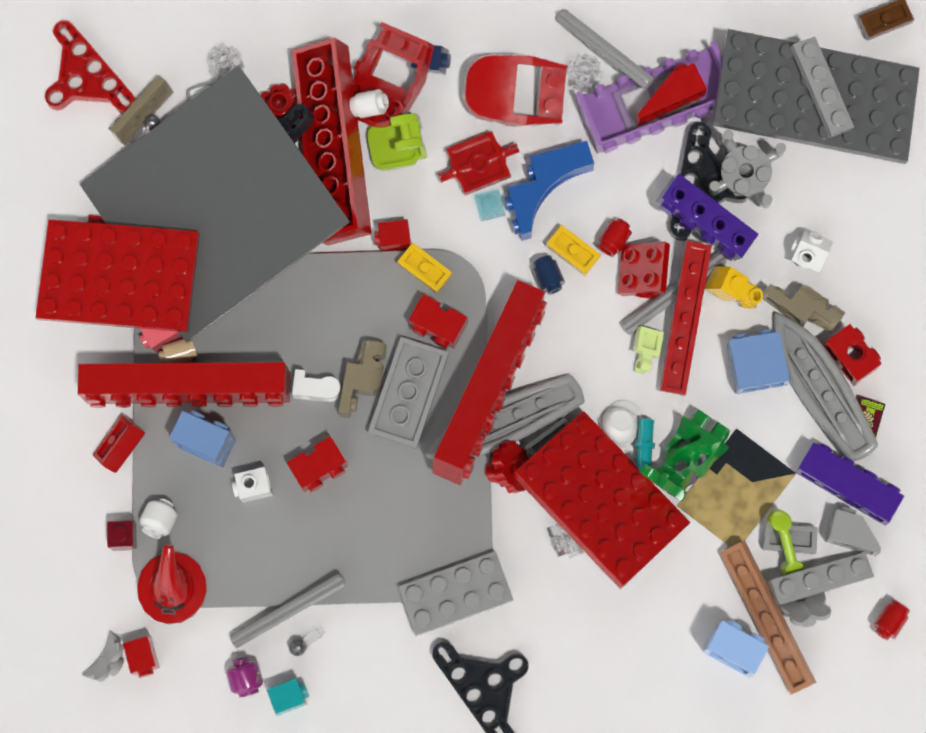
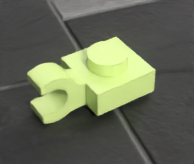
[633,326,664,374]

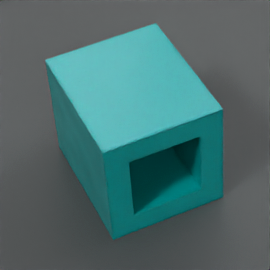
[267,678,310,716]

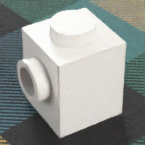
[232,467,273,503]

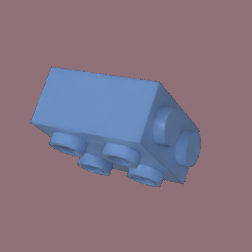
[727,329,790,394]

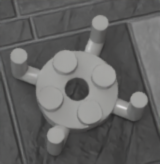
[709,130,786,209]

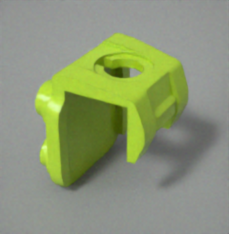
[368,113,427,171]

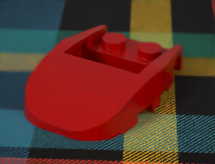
[353,22,435,128]
[464,53,568,127]

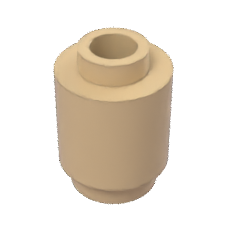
[158,339,198,363]

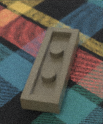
[109,76,174,146]

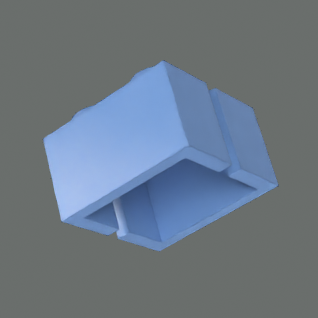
[169,410,236,468]

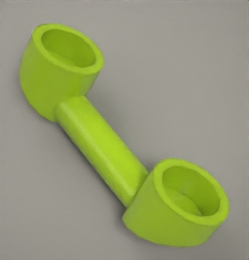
[767,509,804,576]

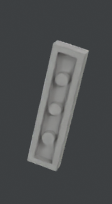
[790,37,854,138]
[768,552,874,606]

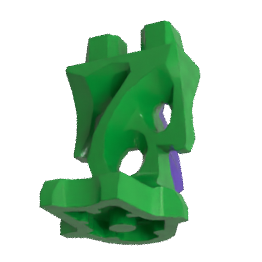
[640,409,731,502]

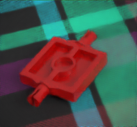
[437,131,520,196]

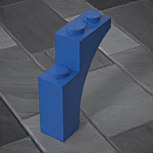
[504,141,594,241]

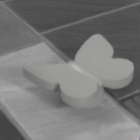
[778,592,831,627]
[82,632,124,682]

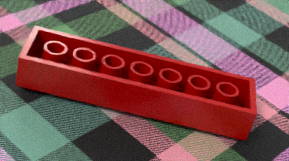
[291,37,372,246]
[432,280,547,486]
[77,362,290,408]

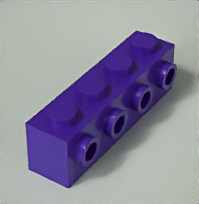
[656,174,759,261]
[795,443,905,526]

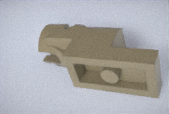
[763,285,845,333]
[338,340,387,418]

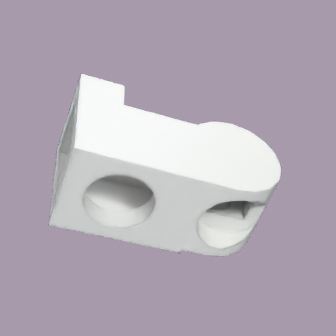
[292,369,342,402]

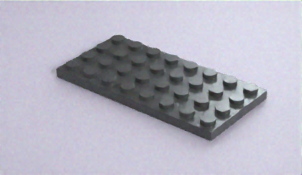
[712,29,920,164]

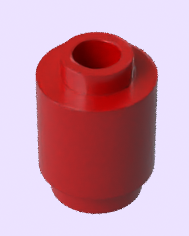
[597,218,632,257]
[873,600,910,640]

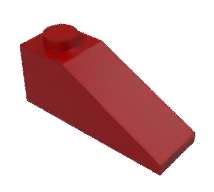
[636,63,707,126]

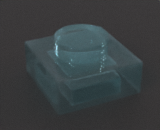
[475,190,505,222]

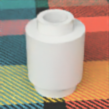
[350,89,389,118]

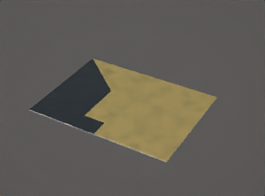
[677,429,796,547]

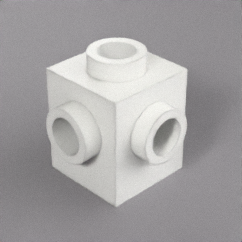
[791,230,834,273]

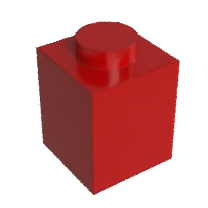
[374,220,411,252]
[122,636,160,678]

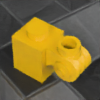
[705,266,763,309]

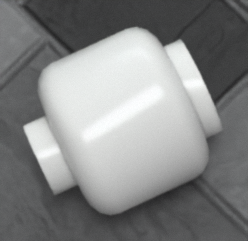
[139,499,178,539]

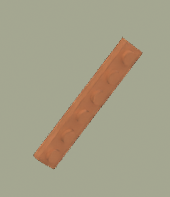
[720,541,817,695]

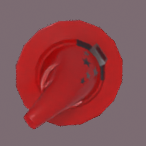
[137,545,207,625]

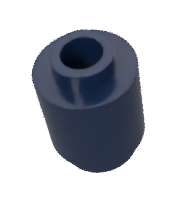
[533,255,565,295]

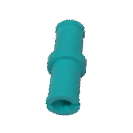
[634,419,655,470]

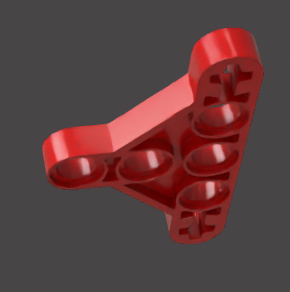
[44,20,136,115]

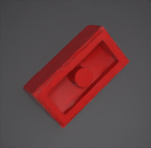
[93,414,145,473]

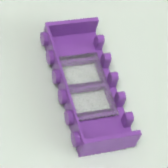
[576,41,722,154]

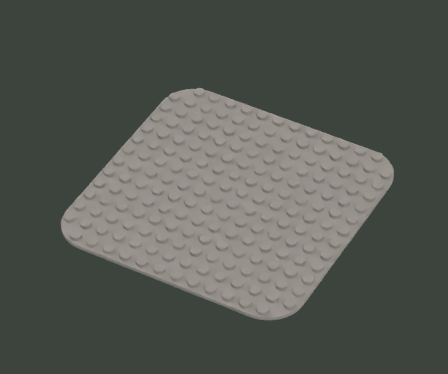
[132,250,493,608]

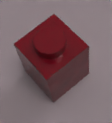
[107,520,137,551]

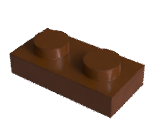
[858,0,914,40]

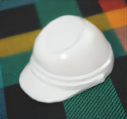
[598,400,641,448]

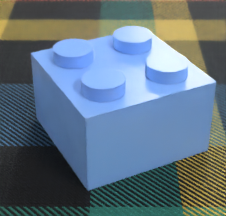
[703,619,770,678]

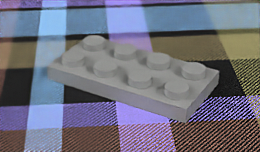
[368,337,449,449]
[398,551,514,636]

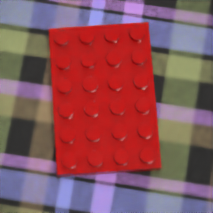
[35,219,200,333]
[512,411,691,590]

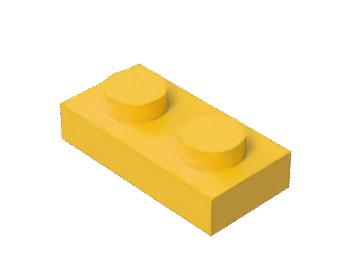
[546,225,601,276]
[397,243,453,294]

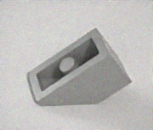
[825,507,881,556]

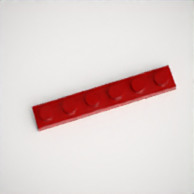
[659,241,712,396]

